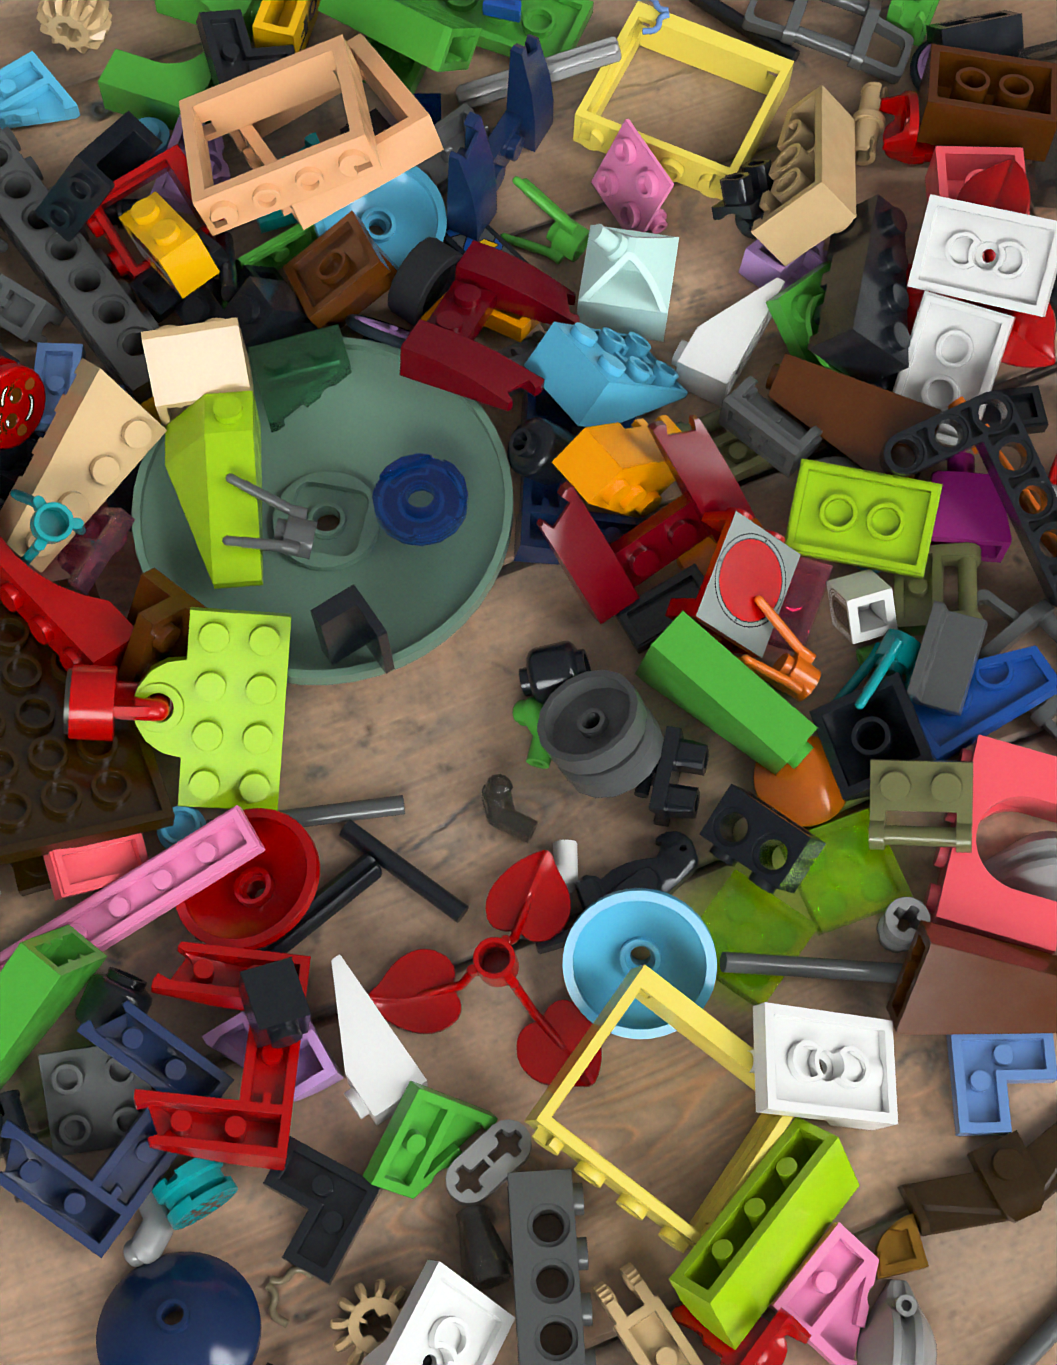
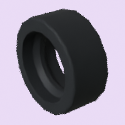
[388,237,463,326]

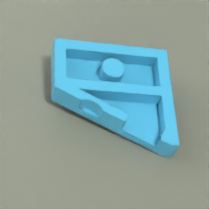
[0,51,81,129]

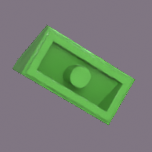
[236,224,317,275]

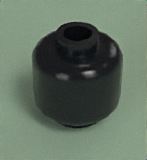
[507,417,575,485]
[519,641,591,705]
[75,967,152,1039]

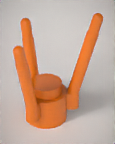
[733,595,821,702]

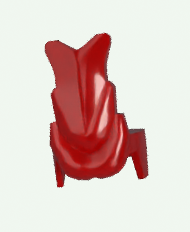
[879,90,935,164]
[671,1305,812,1365]

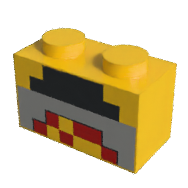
[118,191,220,299]

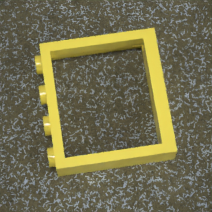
[573,1,794,200]
[524,964,794,1253]

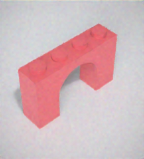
[923,735,1057,954]

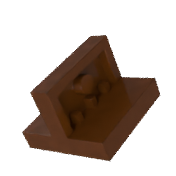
[283,211,399,333]
[118,567,207,682]

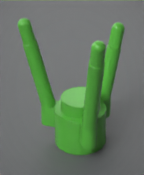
[500,176,590,265]

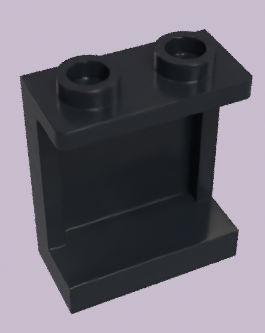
[34,110,163,242]

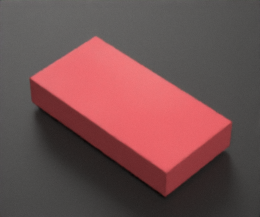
[43,833,149,901]

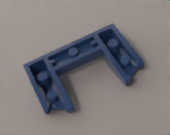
[446,34,554,241]
[514,388,648,565]
[0,1000,234,1258]

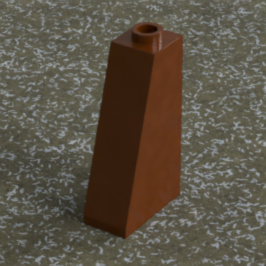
[765,353,942,480]
[886,920,1057,1035]

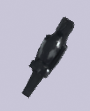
[536,831,699,954]

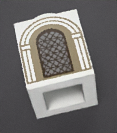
[826,569,898,644]

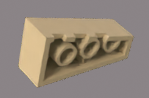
[751,85,856,266]
[0,358,167,573]

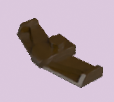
[897,1121,1057,1236]

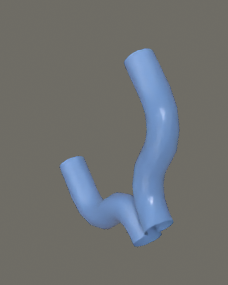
[638,0,670,35]

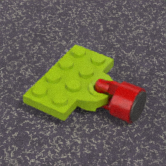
[64,607,292,811]

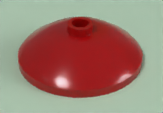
[176,808,320,950]

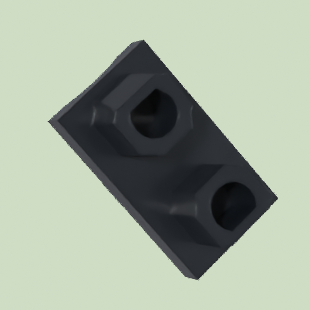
[711,159,774,239]
[634,726,709,827]

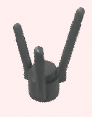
[222,473,318,559]

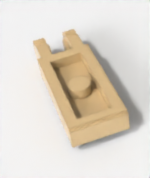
[592,1262,704,1365]

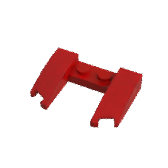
[134,941,311,1171]

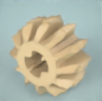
[36,0,112,54]
[330,1279,406,1365]

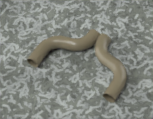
[265,1266,313,1328]

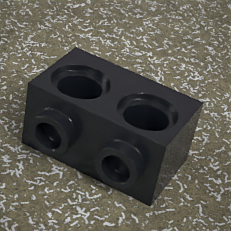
[699,784,826,894]

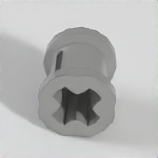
[876,897,930,953]

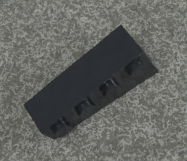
[808,194,910,384]

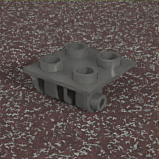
[38,1045,152,1156]

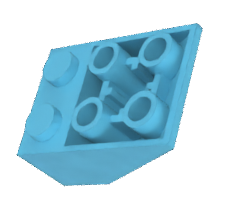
[524,322,688,427]

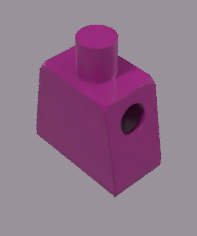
[929,452,1012,563]

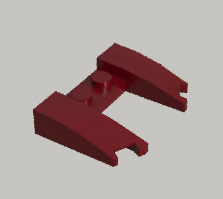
[399,240,580,411]
[536,414,756,624]

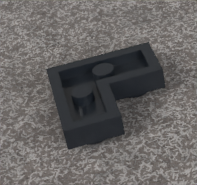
[196,9,295,86]
[263,1136,383,1285]

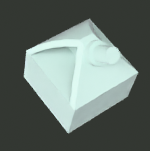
[577,224,679,342]

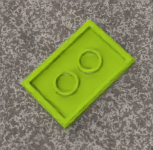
[785,458,943,579]

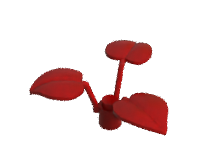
[906,160,1056,368]
[368,850,602,1087]

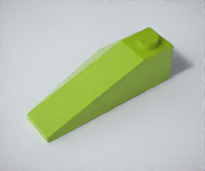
[165,390,263,589]

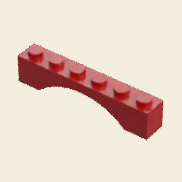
[0,536,134,672]

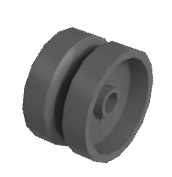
[537,670,664,798]

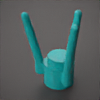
[10,489,86,566]
[832,629,921,709]

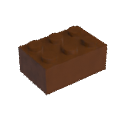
[917,44,1057,162]

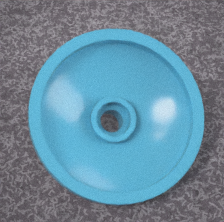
[314,166,447,267]
[562,888,717,1039]

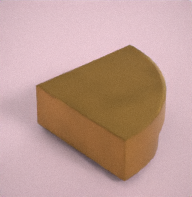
[874,1214,929,1281]

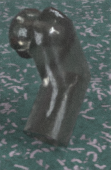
[481,774,538,843]

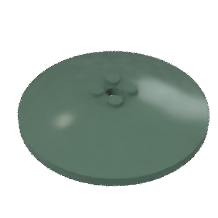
[131,337,514,685]

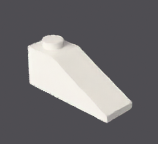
[671,277,785,407]
[331,954,428,1126]

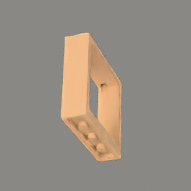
[229,33,444,230]
[179,34,382,236]

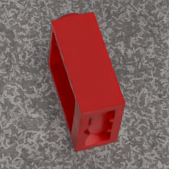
[86,144,224,281]

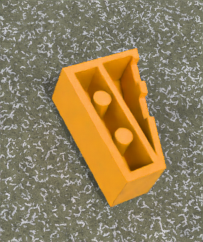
[552,415,682,517]

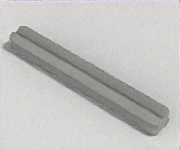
[456,36,622,109]

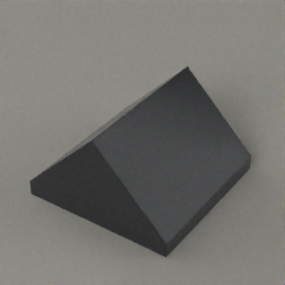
[809,672,935,801]

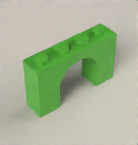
[98,0,262,131]

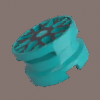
[152,1158,238,1230]

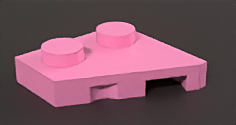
[769,1222,879,1365]

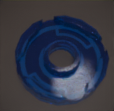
[372,453,469,546]

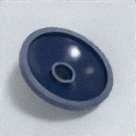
[96,1251,262,1365]

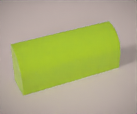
[669,1117,860,1350]

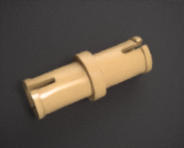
[853,81,889,166]

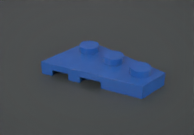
[903,645,1057,761]

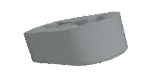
[445,1119,532,1207]

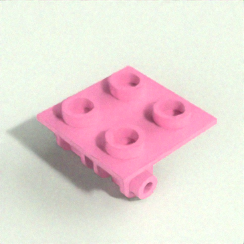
[591,119,674,234]

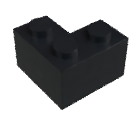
[175,276,307,354]

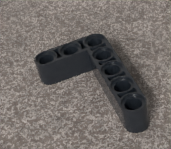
[879,391,1057,607]

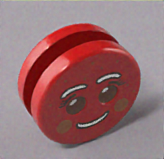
[0,356,46,449]

